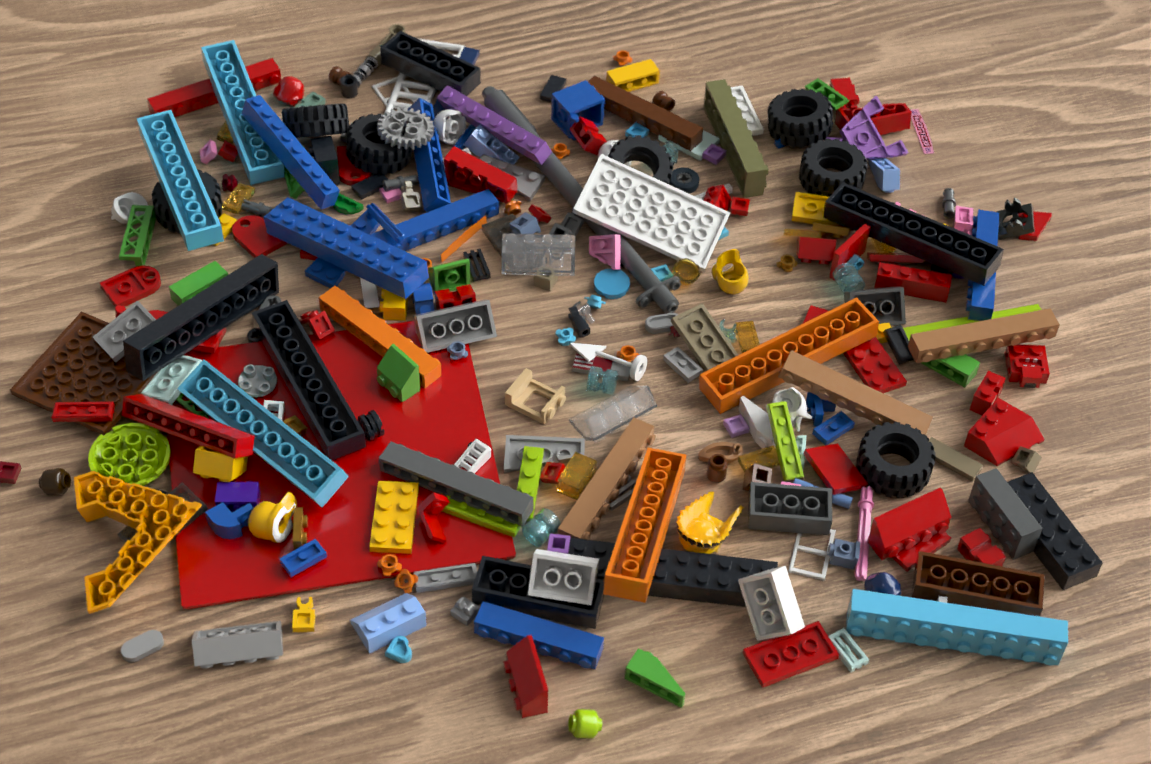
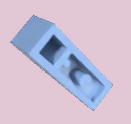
[868,158,900,193]

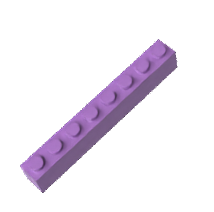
[437,85,552,165]

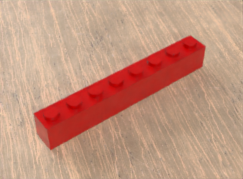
[147,58,282,118]
[122,394,255,459]

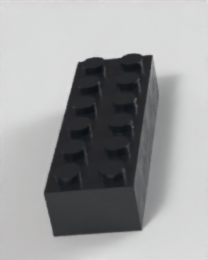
[380,31,481,96]
[1008,472,1103,591]
[472,555,604,629]

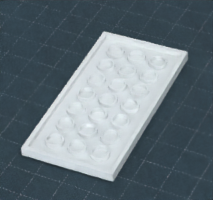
[573,154,730,272]

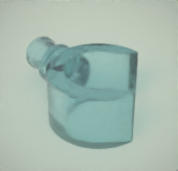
[719,319,737,342]

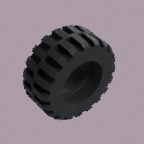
[767,89,833,148]
[281,103,349,138]
[346,114,412,175]
[608,135,673,184]
[799,139,867,197]
[152,169,223,234]
[856,422,936,498]

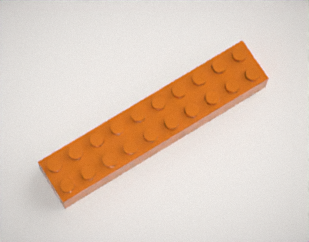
[699,297,879,414]
[603,448,687,603]

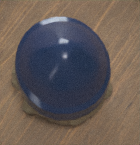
[864,572,903,596]

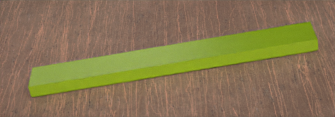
[903,304,1042,340]

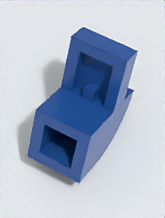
[412,283,434,315]
[806,392,836,427]
[205,502,254,539]

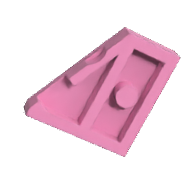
[589,234,620,270]

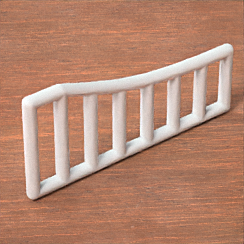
[384,39,465,122]

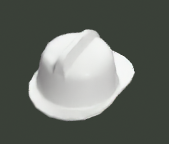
[111,192,148,224]

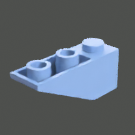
[464,125,519,165]

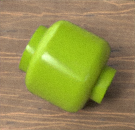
[568,709,602,739]

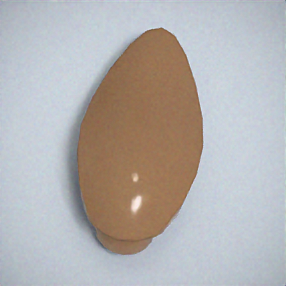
[698,442,743,463]

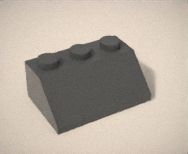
[844,287,906,325]

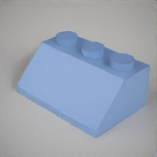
[350,593,426,654]

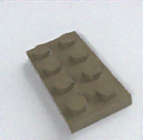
[670,303,738,371]

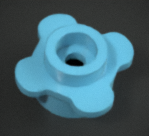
[584,295,606,309]
[555,328,576,346]

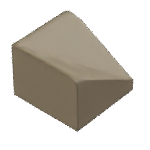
[534,265,558,291]
[1011,446,1042,473]

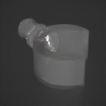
[573,301,595,324]

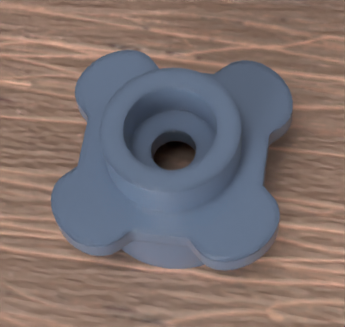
[447,341,468,360]

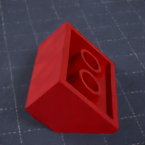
[503,635,548,718]

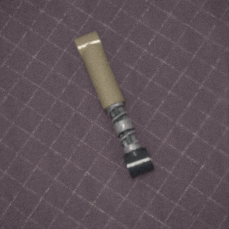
[340,24,405,99]

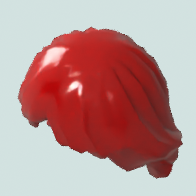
[273,76,304,107]

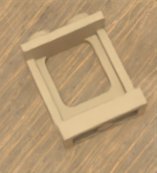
[505,368,566,424]

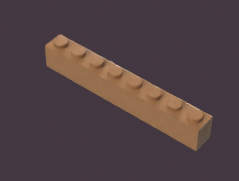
[908,308,1060,363]
[778,350,933,435]
[558,417,656,540]

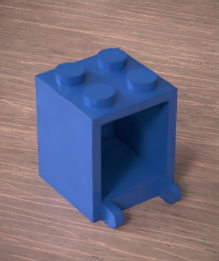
[551,80,605,140]

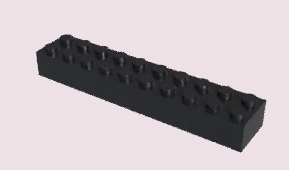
[823,183,1004,286]
[123,254,279,381]
[252,300,366,460]
[568,538,778,607]

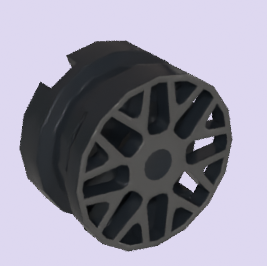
[358,410,385,441]

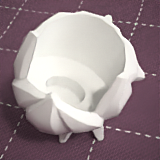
[772,387,812,432]

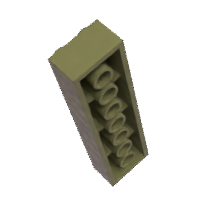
[703,79,769,198]

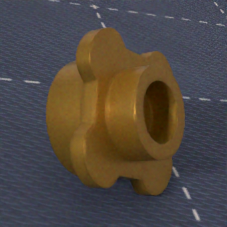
[776,254,798,272]

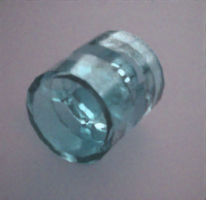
[833,263,865,294]
[587,366,618,395]
[522,508,561,547]

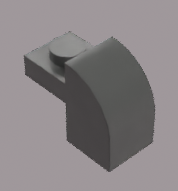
[547,212,584,250]

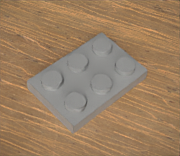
[93,301,156,363]

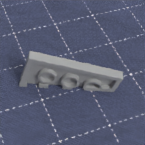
[480,154,545,202]
[504,435,585,473]

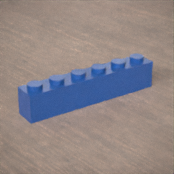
[474,601,604,670]

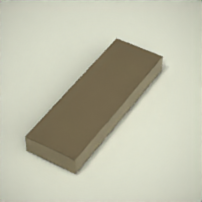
[929,437,983,482]

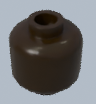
[39,468,71,495]

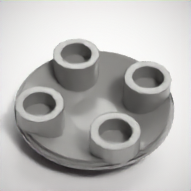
[238,364,277,397]

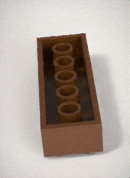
[911,551,1045,617]

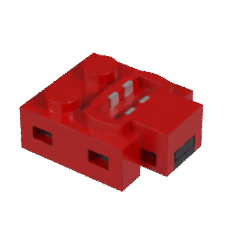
[1005,344,1050,388]

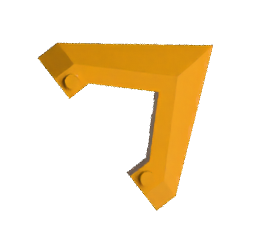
[74,471,202,614]

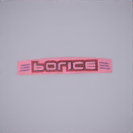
[910,109,934,154]

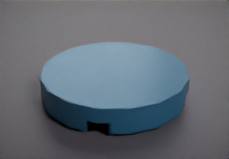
[594,269,630,299]

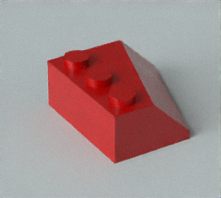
[964,397,1045,466]

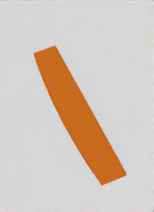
[441,216,487,262]

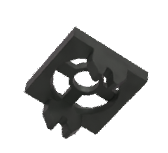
[996,198,1035,240]

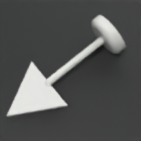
[570,343,647,381]

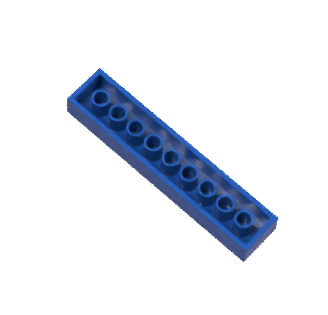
[264,197,429,299]

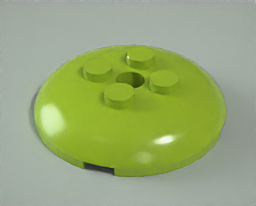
[88,423,171,486]

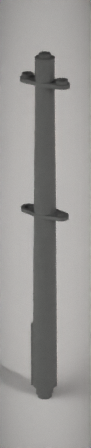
[482,86,681,313]

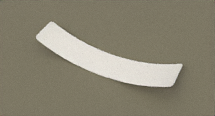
[360,278,380,308]

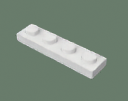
[731,86,763,136]

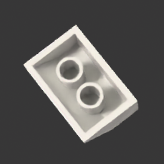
[528,549,599,605]
[738,566,805,641]

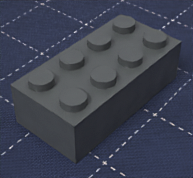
[968,468,1042,560]
[748,482,832,536]

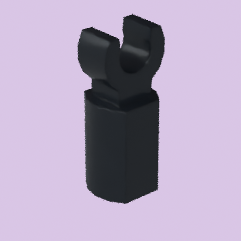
[568,306,590,337]

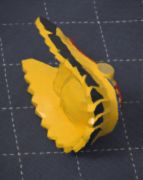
[676,491,744,554]

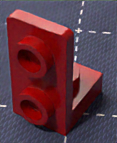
[299,310,335,340]
[417,492,450,543]

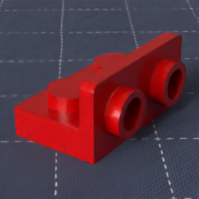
[703,185,732,211]

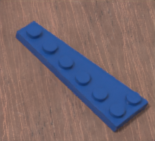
[305,210,380,289]

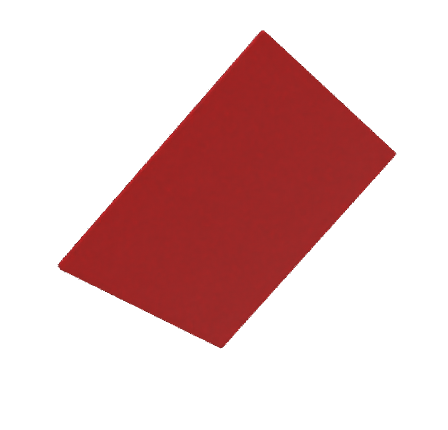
[167,321,516,610]

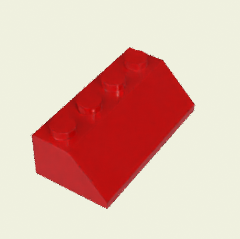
[874,262,952,303]
[868,487,951,560]

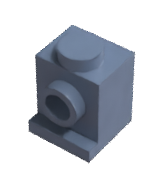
[509,212,541,241]
[827,538,860,569]

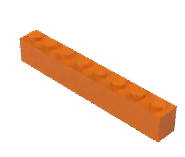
[319,286,441,388]

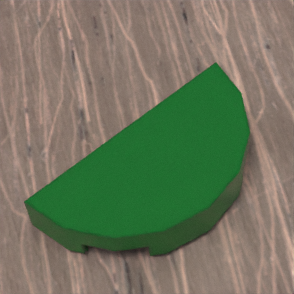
[333,193,364,215]

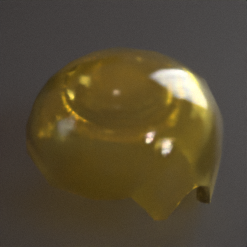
[673,258,701,285]

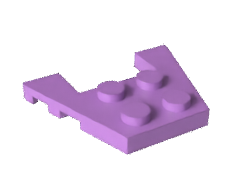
[840,96,908,160]

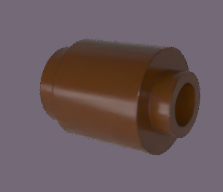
[706,454,728,483]

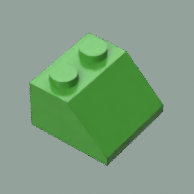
[428,259,470,291]
[377,344,420,402]

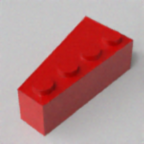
[835,103,912,135]
[443,146,518,204]

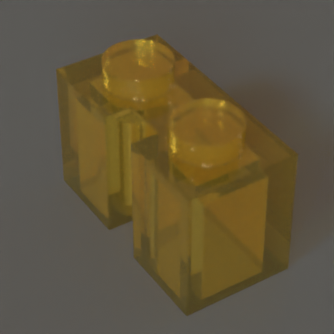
[557,452,598,500]

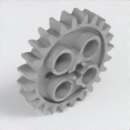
[377,107,434,150]

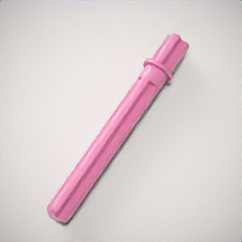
[854,486,874,581]

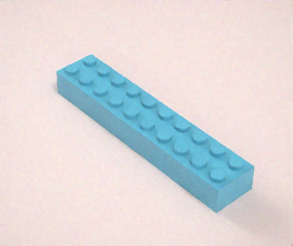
[201,40,284,185]
[137,110,224,251]
[177,359,349,507]
[845,589,1068,665]

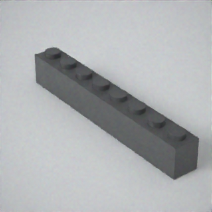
[379,442,534,527]

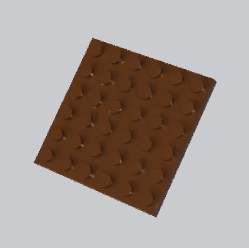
[10,311,157,435]

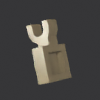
[400,181,422,211]

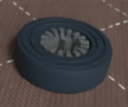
[669,167,699,194]

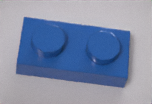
[812,411,855,445]
[279,539,327,577]

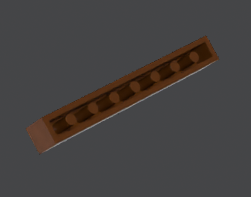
[588,76,703,151]

